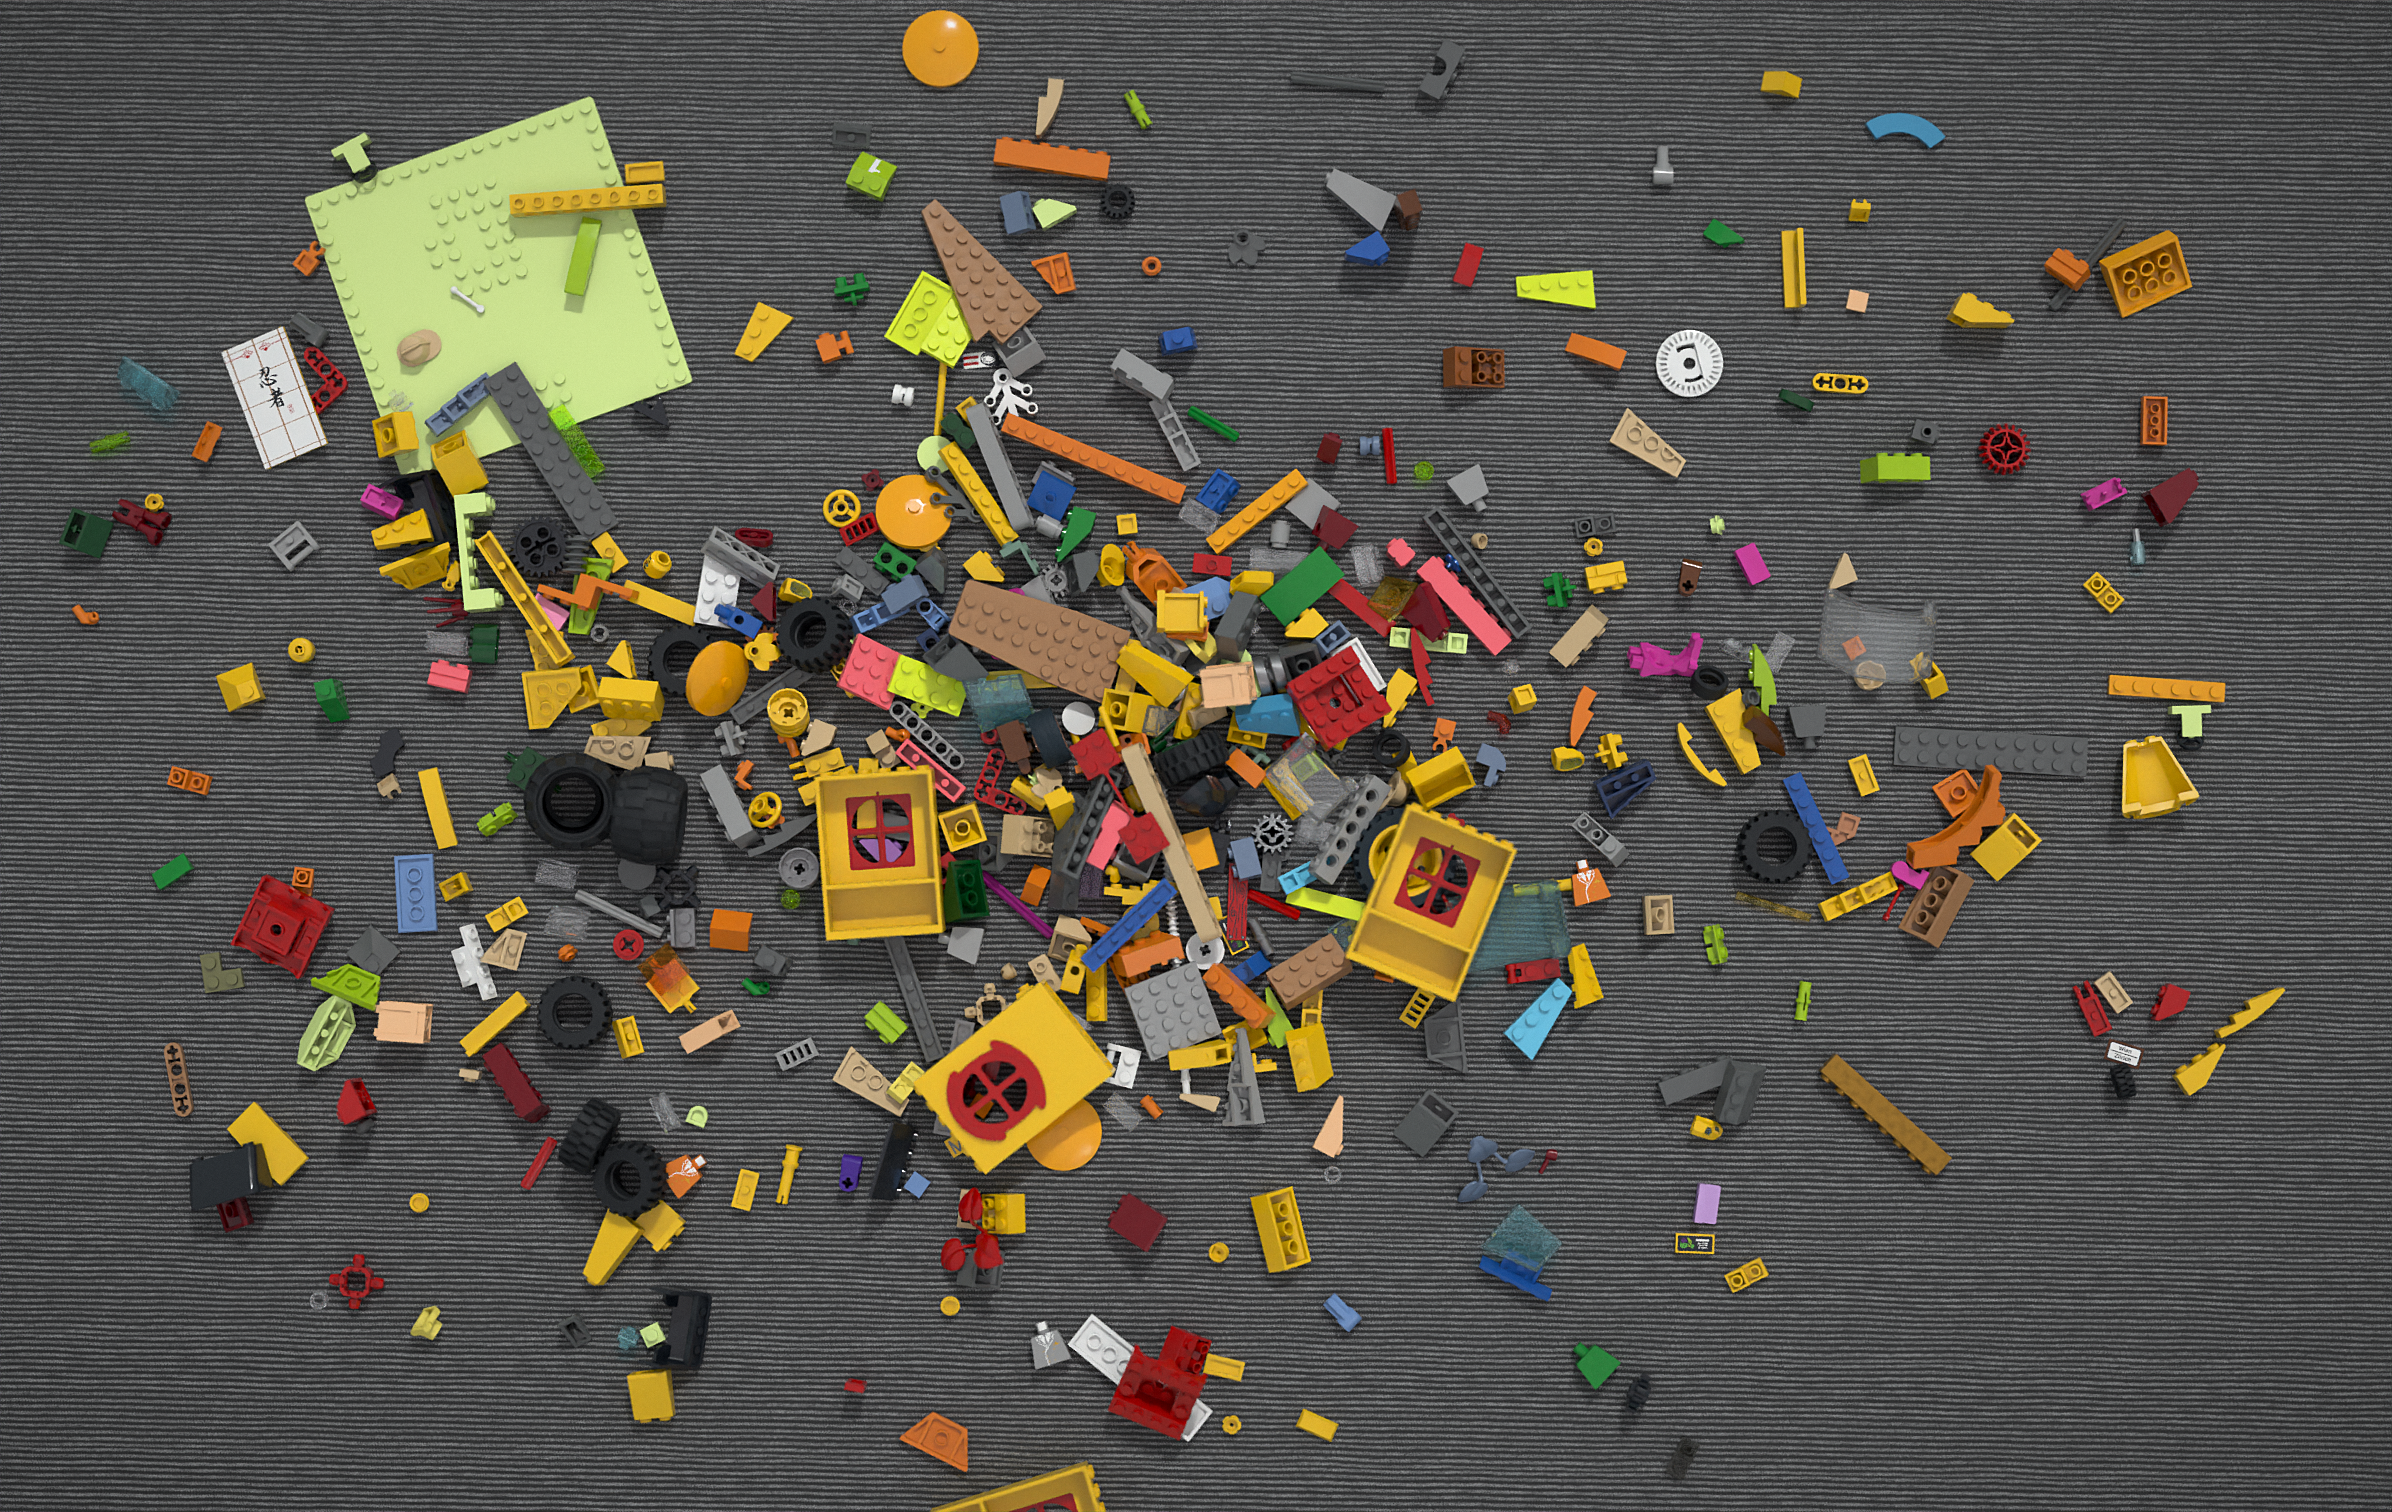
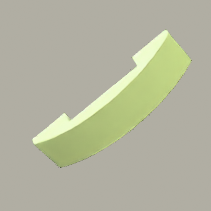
[1389,627,1468,654]

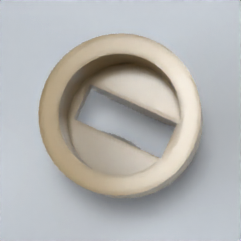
[1471,533,1488,549]
[1001,963,1017,980]

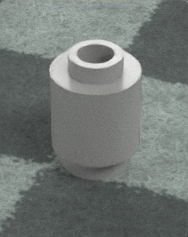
[1034,514,1064,540]
[1270,520,1290,549]

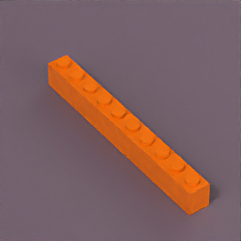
[1001,413,1186,505]

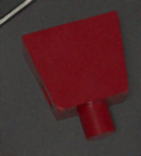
[1312,505,1359,552]

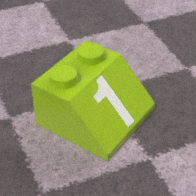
[845,151,897,202]

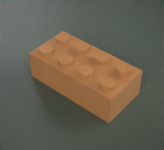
[1266,933,1353,1011]

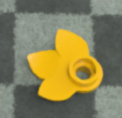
[744,633,782,671]

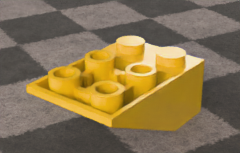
[1946,293,2014,328]
[1970,813,2042,881]

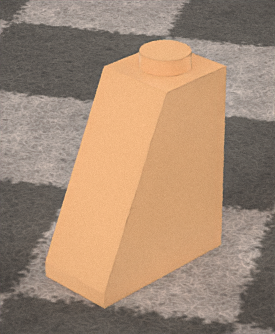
[679,1010,741,1054]

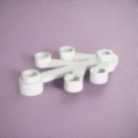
[984,368,1038,441]

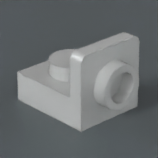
[831,574,864,603]

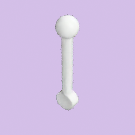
[450,286,485,313]

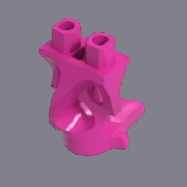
[1627,633,1703,677]

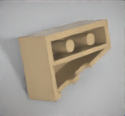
[1549,604,1609,667]

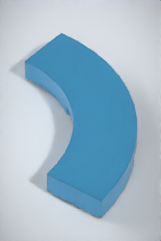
[1865,113,1945,149]

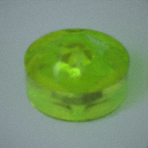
[1414,461,1434,481]
[781,889,800,909]

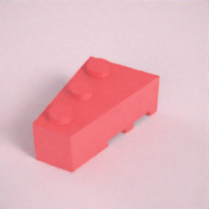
[1086,800,1135,870]

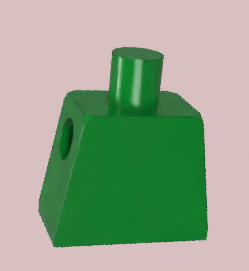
[1573,1342,1621,1390]

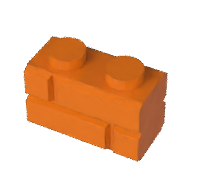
[2044,248,2091,291]

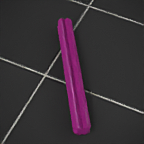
[982,870,1054,939]

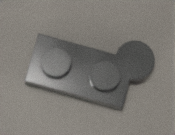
[1260,849,1290,892]

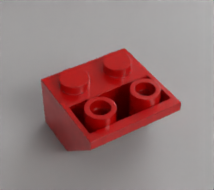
[1158,1326,1212,1376]

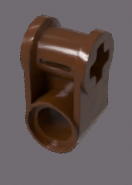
[1678,558,1702,597]

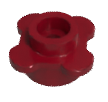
[861,469,884,492]

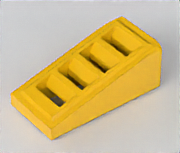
[1399,987,1436,1029]

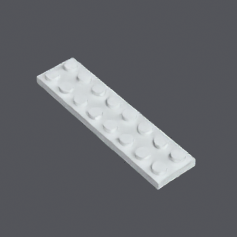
[1068,1314,1213,1442]

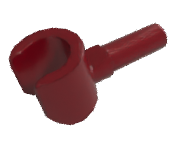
[963,1074,978,1098]
[1538,1149,1558,1174]

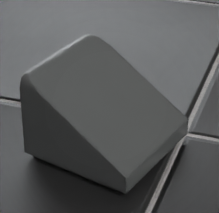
[636,894,660,920]

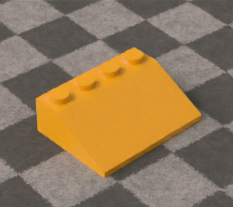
[2099,230,2192,318]

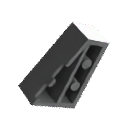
[1214,591,1261,662]

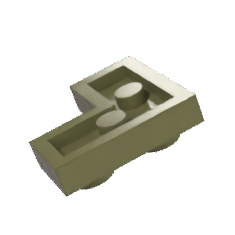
[200,952,245,993]

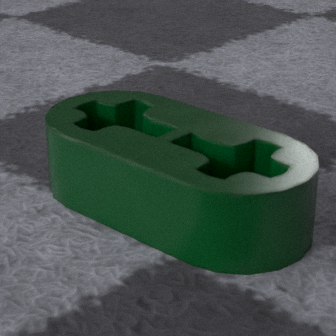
[1777,389,1815,413]

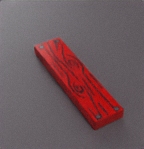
[1226,863,1248,941]

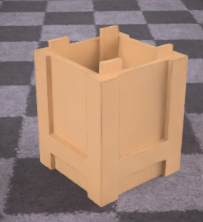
[1197,661,1258,708]
[374,1001,433,1043]

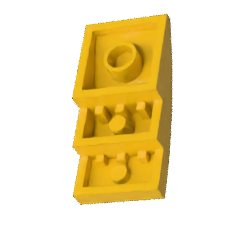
[227,1102,309,1186]

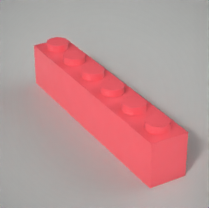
[1416,556,1512,657]

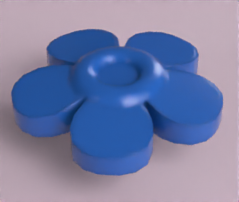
[1445,553,1461,573]

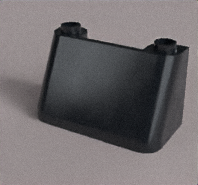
[189,1141,274,1212]

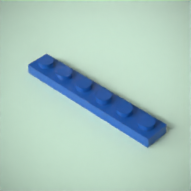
[1783,772,1850,885]
[1080,878,1177,973]

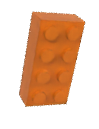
[2140,396,2168,446]

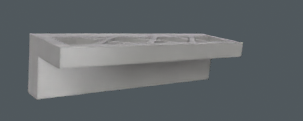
[700,526,780,589]

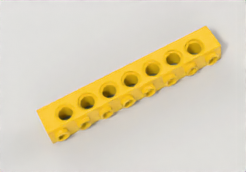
[509,184,667,217]

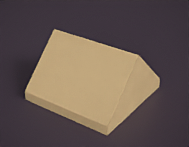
[1642,895,1674,935]

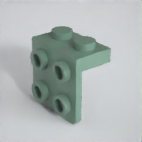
[1000,540,1041,577]

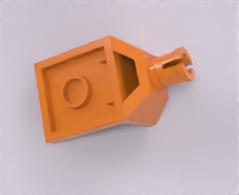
[1122,541,1187,609]

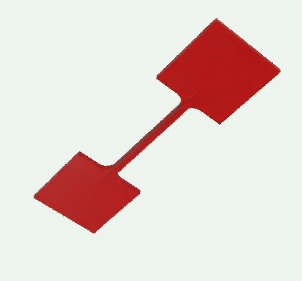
[1069,728,1170,864]

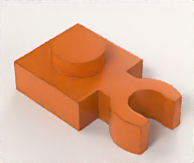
[293,241,326,276]
[1432,718,1456,753]

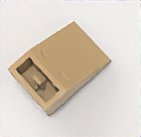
[1001,814,1055,858]

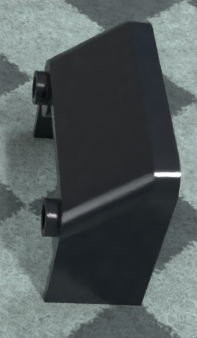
[378,469,458,558]
[638,1286,712,1370]

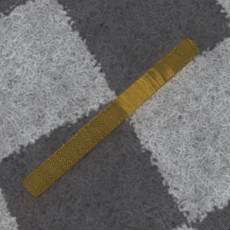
[1735,891,1811,921]

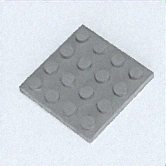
[1123,961,1222,1061]

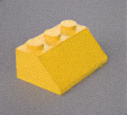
[1285,1023,1333,1092]

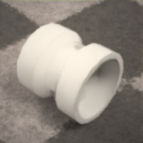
[892,384,915,407]

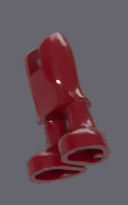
[111,499,172,546]

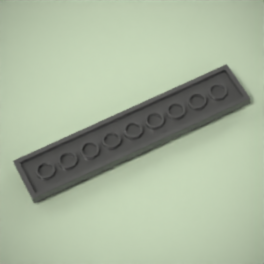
[483,361,619,544]
[1893,726,2088,777]

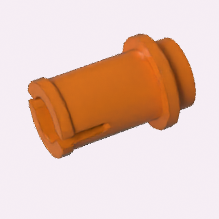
[1140,1095,1164,1120]

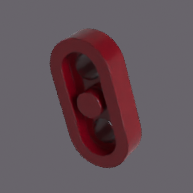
[735,528,773,548]

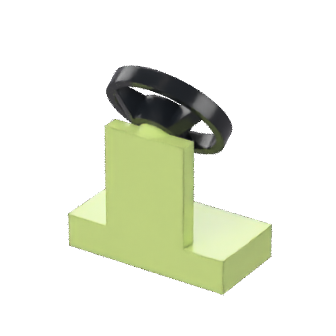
[331,133,378,183]
[2168,705,2211,751]

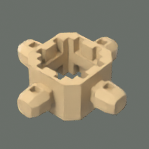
[965,983,1012,1026]

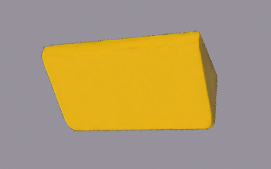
[612,1015,644,1059]

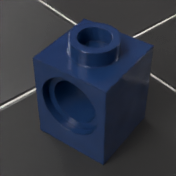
[916,627,940,652]

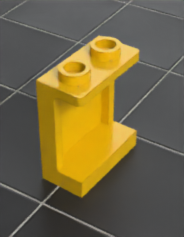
[1157,590,1208,633]

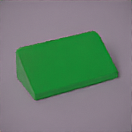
[152,853,195,890]

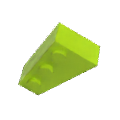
[1860,453,1931,483]

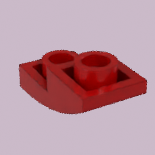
[1453,242,1484,287]

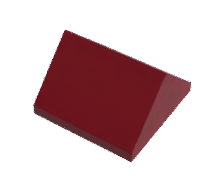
[749,582,777,623]
[216,1196,254,1233]

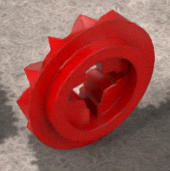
[613,929,644,960]

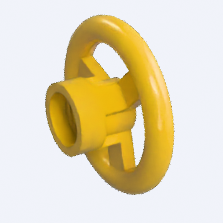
[823,489,861,528]
[748,792,782,828]

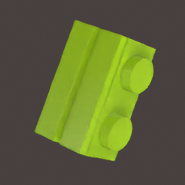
[864,1001,909,1044]

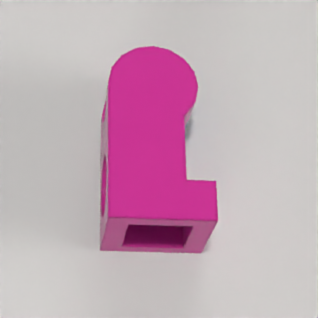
[1890,861,1929,890]

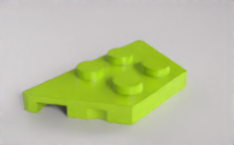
[311,964,381,1011]

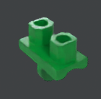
[834,273,870,306]
[1543,572,1577,608]

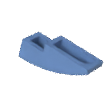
[849,601,910,637]

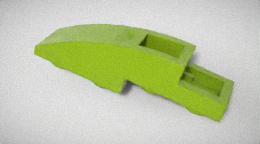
[1748,644,1777,717]

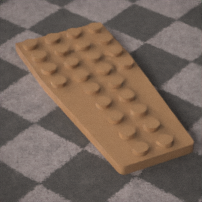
[948,580,1131,704]

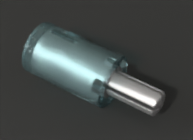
[2130,528,2146,566]

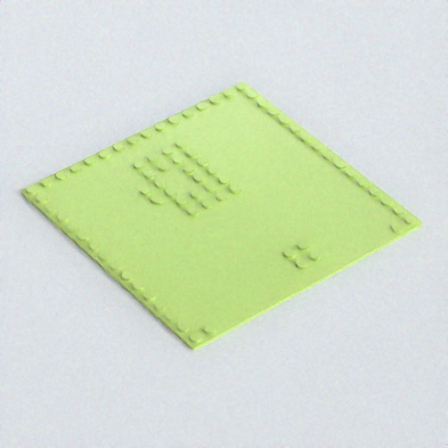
[305,97,692,475]

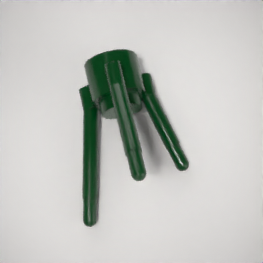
[1148,716,1193,754]

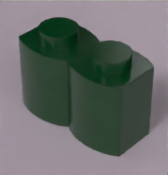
[939,412,977,449]
[469,624,500,664]

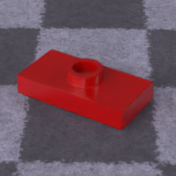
[1192,553,1232,577]

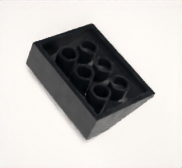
[867,1119,919,1201]

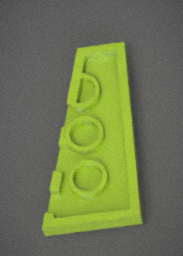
[568,557,615,635]

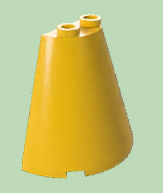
[2122,736,2199,819]

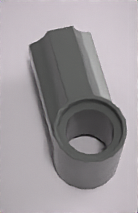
[289,312,330,348]

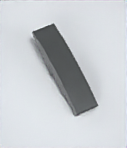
[747,813,818,858]

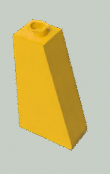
[1115,642,1195,708]
[583,1208,645,1286]

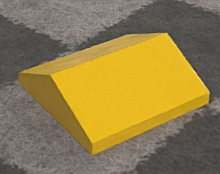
[568,665,599,714]

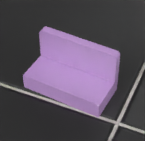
[1692,1183,1721,1224]

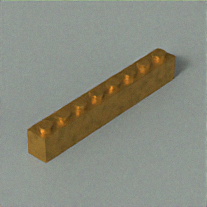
[1818,1053,1952,1175]

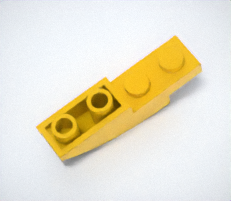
[1104,880,1180,905]

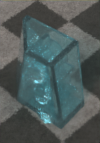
[962,674,1035,734]
[1480,1203,1563,1272]

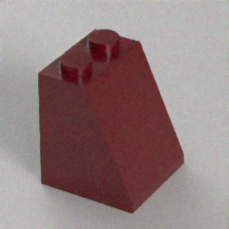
[2141,467,2199,527]
[1107,1192,1168,1252]

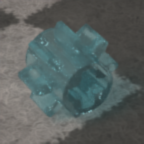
[616,1325,640,1351]

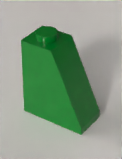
[314,678,350,723]

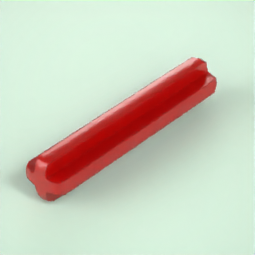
[1382,428,1397,484]
[1247,889,1301,920]
[520,1137,557,1190]

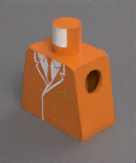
[1570,859,1611,907]
[665,1154,707,1199]

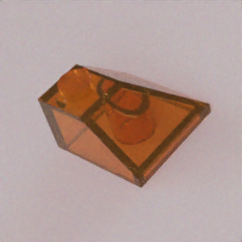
[637,943,691,997]

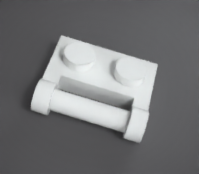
[1104,1043,1142,1089]

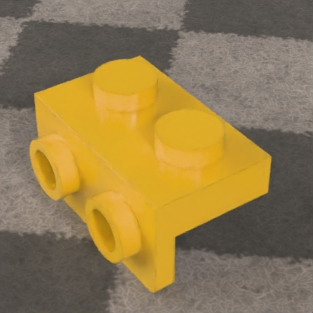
[1222,1019,1268,1058]

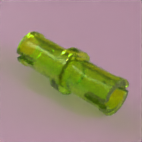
[89,430,131,454]

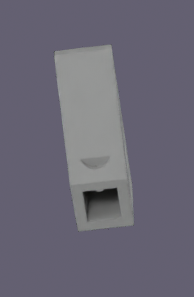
[1571,811,1629,868]

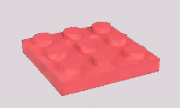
[837,633,902,711]

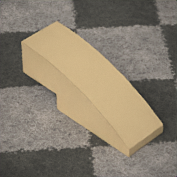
[1036,79,1064,138]

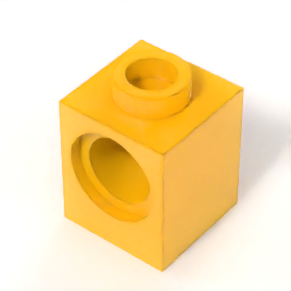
[1507,684,1537,714]

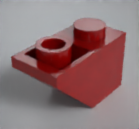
[2150,983,2191,1021]

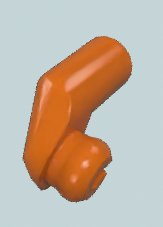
[72,605,99,625]
[885,726,910,742]
[777,735,800,757]

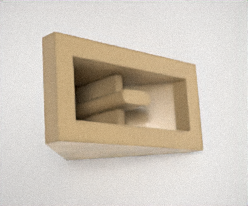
[1826,553,1858,591]

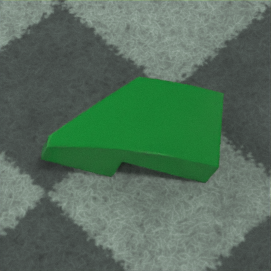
[1703,219,1745,248]

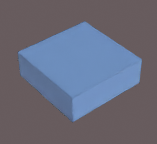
[904,1171,930,1198]

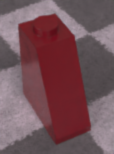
[1400,581,1451,643]

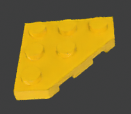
[522,666,582,730]

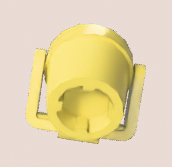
[410,1306,442,1340]

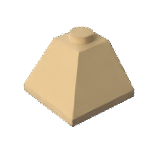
[1047,914,1092,962]

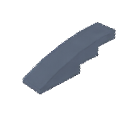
[424,372,490,437]

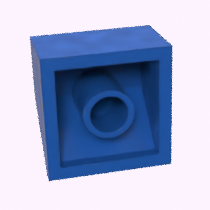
[1344,231,1390,266]

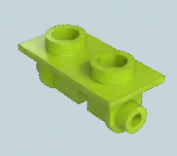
[477,802,518,837]
[1703,924,1728,965]

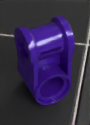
[839,1154,863,1192]

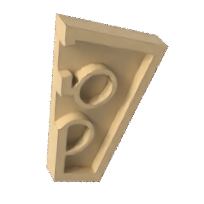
[584,735,651,770]

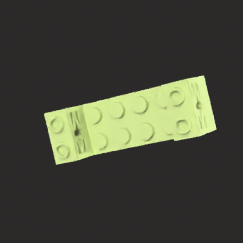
[454,492,504,613]

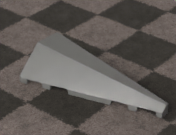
[1116,586,1191,667]
[1222,1028,1265,1126]

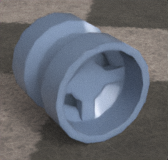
[1359,436,1380,456]

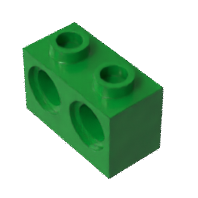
[873,541,917,583]

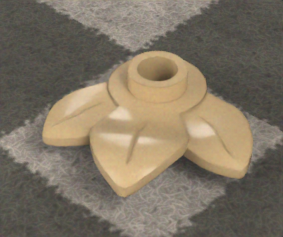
[1031,768,1063,799]

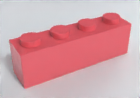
[895,739,967,803]

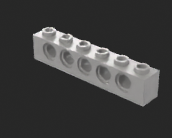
[1307,774,1392,885]

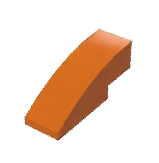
[1565,333,1627,371]
[1569,685,1597,747]

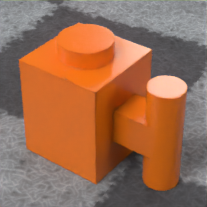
[815,331,854,364]

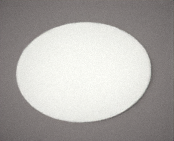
[1062,702,1095,735]

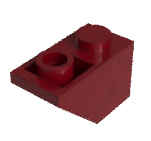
[1316,432,1343,466]

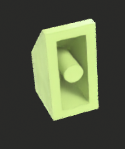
[1032,199,1077,231]

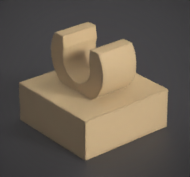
[377,773,401,799]

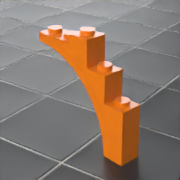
[1906,765,2005,869]

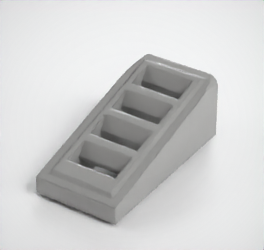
[775,1037,819,1071]

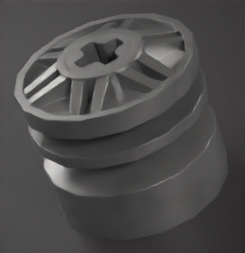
[779,848,820,890]

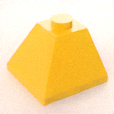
[216,663,266,712]

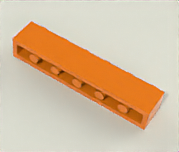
[993,137,1111,182]

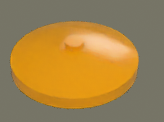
[902,10,979,88]
[876,475,952,549]
[686,641,749,716]
[1026,1098,1102,1171]

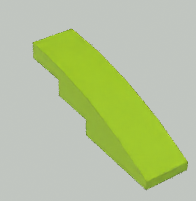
[564,216,602,296]

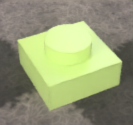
[640,1322,666,1348]

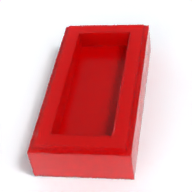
[844,1378,868,1393]

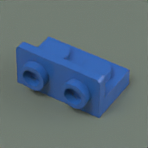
[1195,468,1241,516]

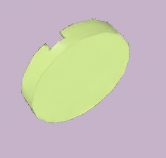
[917,436,951,474]

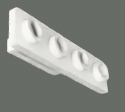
[451,924,497,1001]

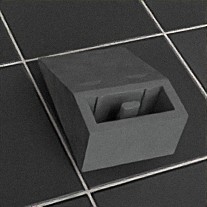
[1392,1088,1459,1157]

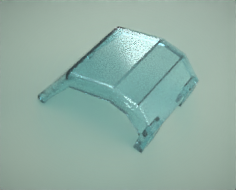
[1445,879,1572,973]

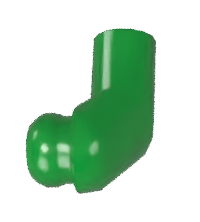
[741,977,770,996]

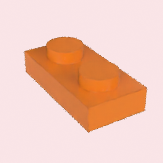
[191,421,222,462]

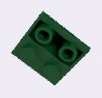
[59,508,114,559]

